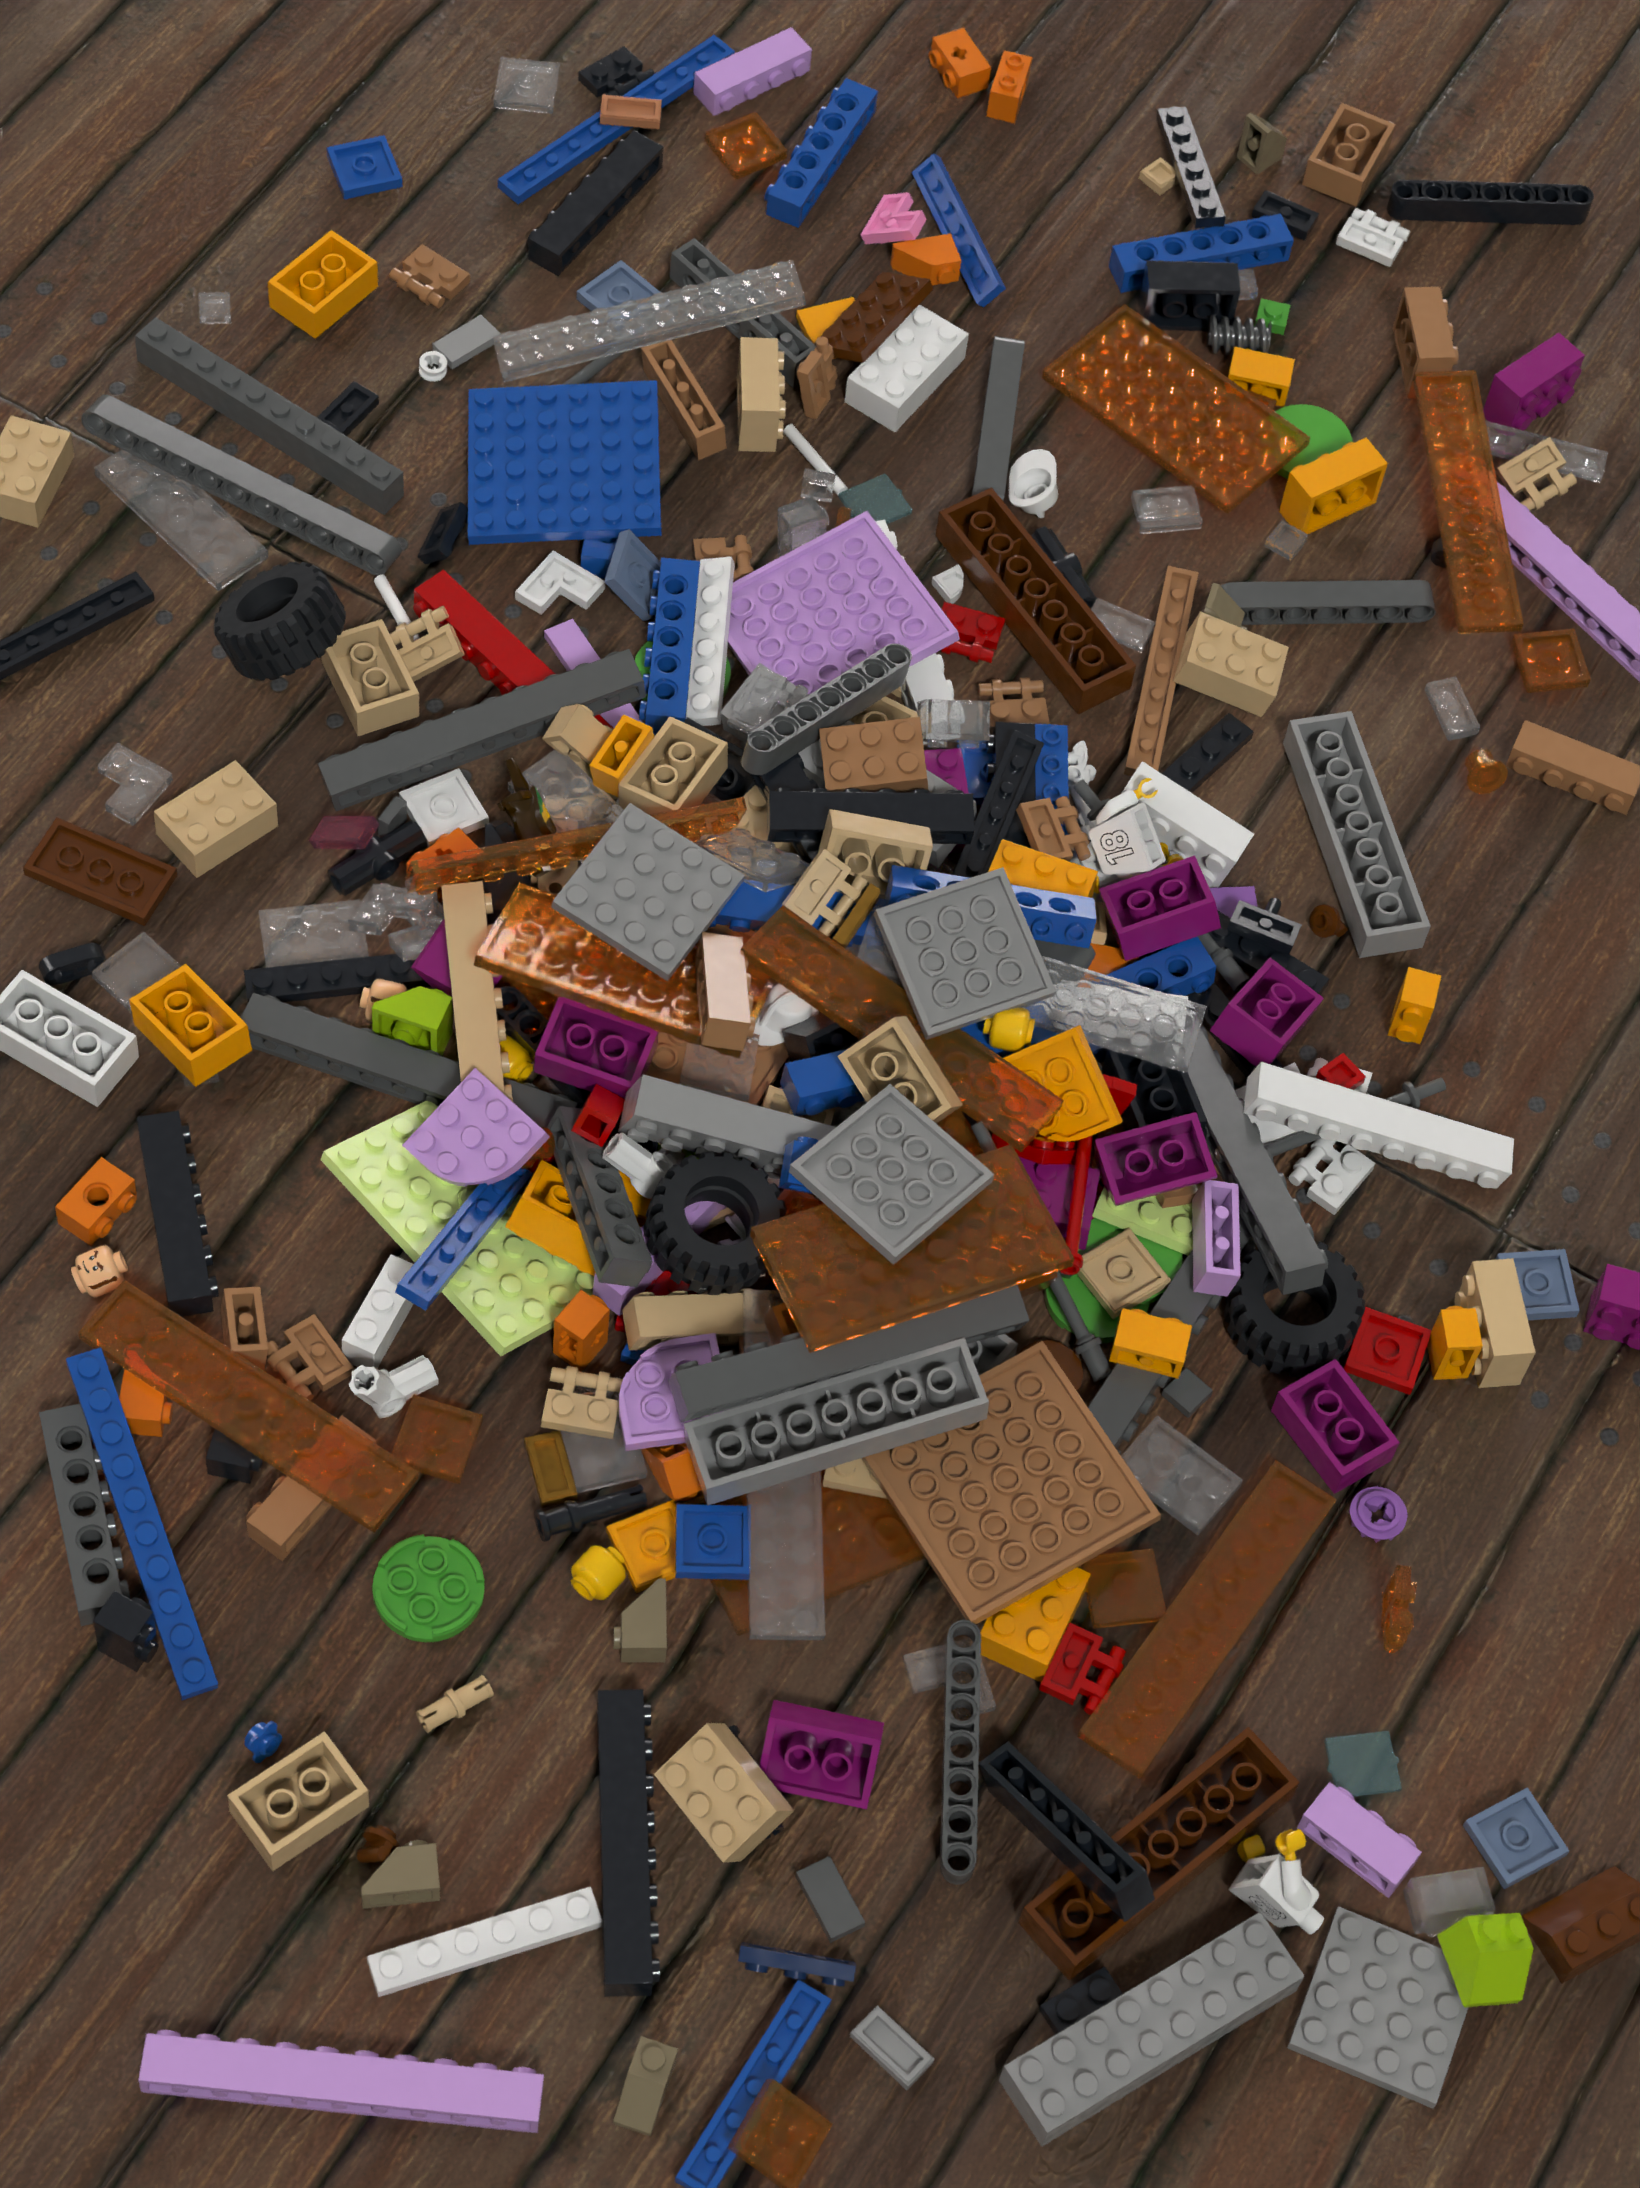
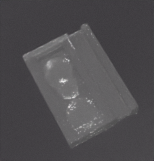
[1131,485,1203,534]

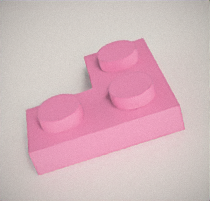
[861,192,927,244]

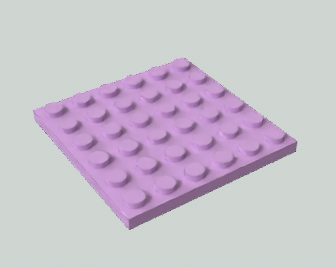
[728,511,960,695]

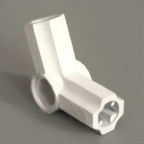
[602,1132,685,1199]
[349,1355,438,1418]

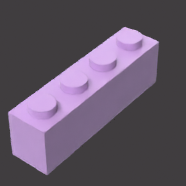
[693,27,812,116]

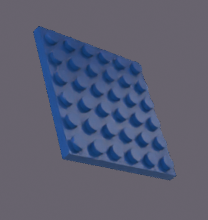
[468,380,662,545]

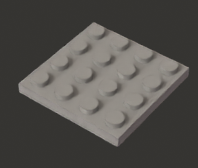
[551,803,745,981]
[874,867,1056,1040]
[789,1084,995,1265]
[1287,1906,1468,2108]

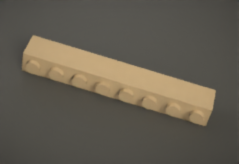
[441,881,513,1102]

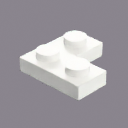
[515,551,605,615]

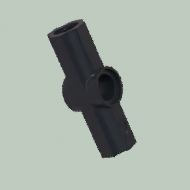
[1031,526,1097,609]
[328,821,427,896]

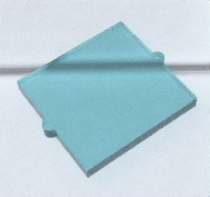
[838,473,913,524]
[1324,1731,1402,1797]

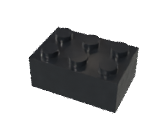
[1138,260,1241,331]
[1101,1035,1207,1132]

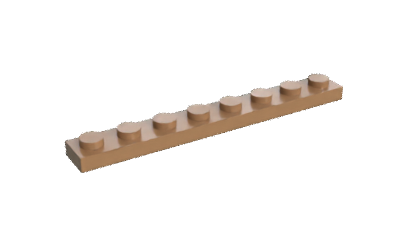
[1124,566,1199,776]

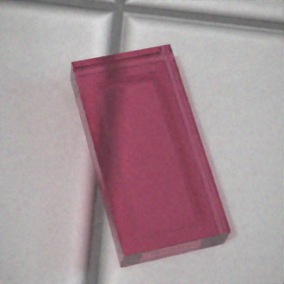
[309,816,380,849]

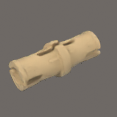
[416,1675,494,1733]

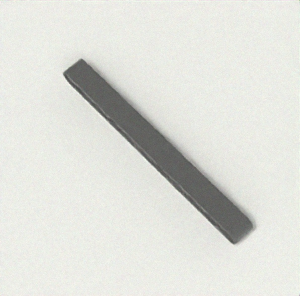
[81,394,402,576]

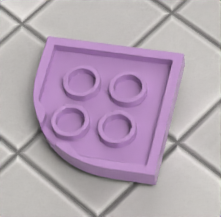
[402,1068,550,1187]
[618,1333,726,1451]

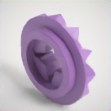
[1348,1487,1407,1543]

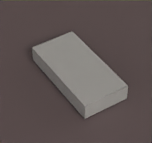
[433,315,501,369]
[850,2005,934,2090]

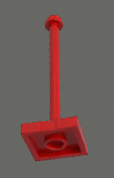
[1056,1074,1137,1275]

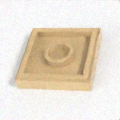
[1077,1228,1171,1319]

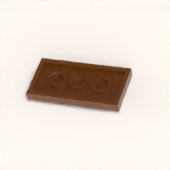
[814,272,934,363]
[23,817,177,926]

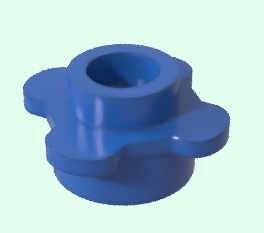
[244,1721,282,1763]

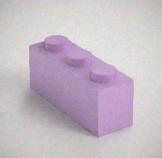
[1192,1180,1241,1297]
[1297,1782,1422,1898]

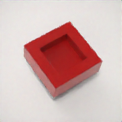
[1316,1053,1366,1090]

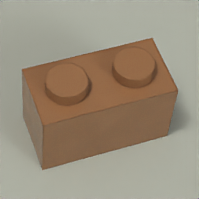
[220,1287,268,1373]

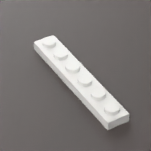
[686,557,735,726]
[367,1887,603,1997]

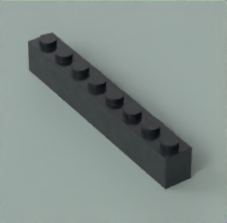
[597,1689,660,1997]

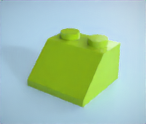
[372,986,453,1056]
[1437,1913,1534,2008]

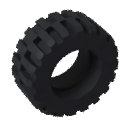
[214,562,346,681]
[644,1151,787,1295]
[1224,1241,1365,1377]

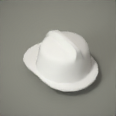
[1009,449,1058,519]
[747,981,819,1046]

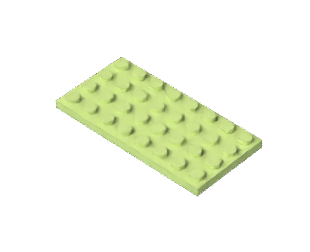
[321,1101,594,1356]

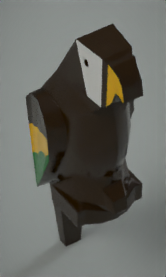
[497,758,556,877]

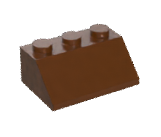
[1521,1866,1640,1984]

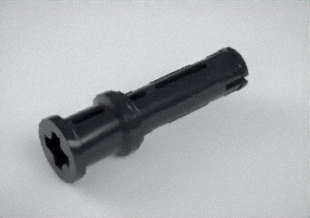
[534,1484,647,1542]

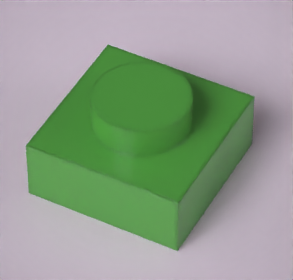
[1254,298,1291,335]

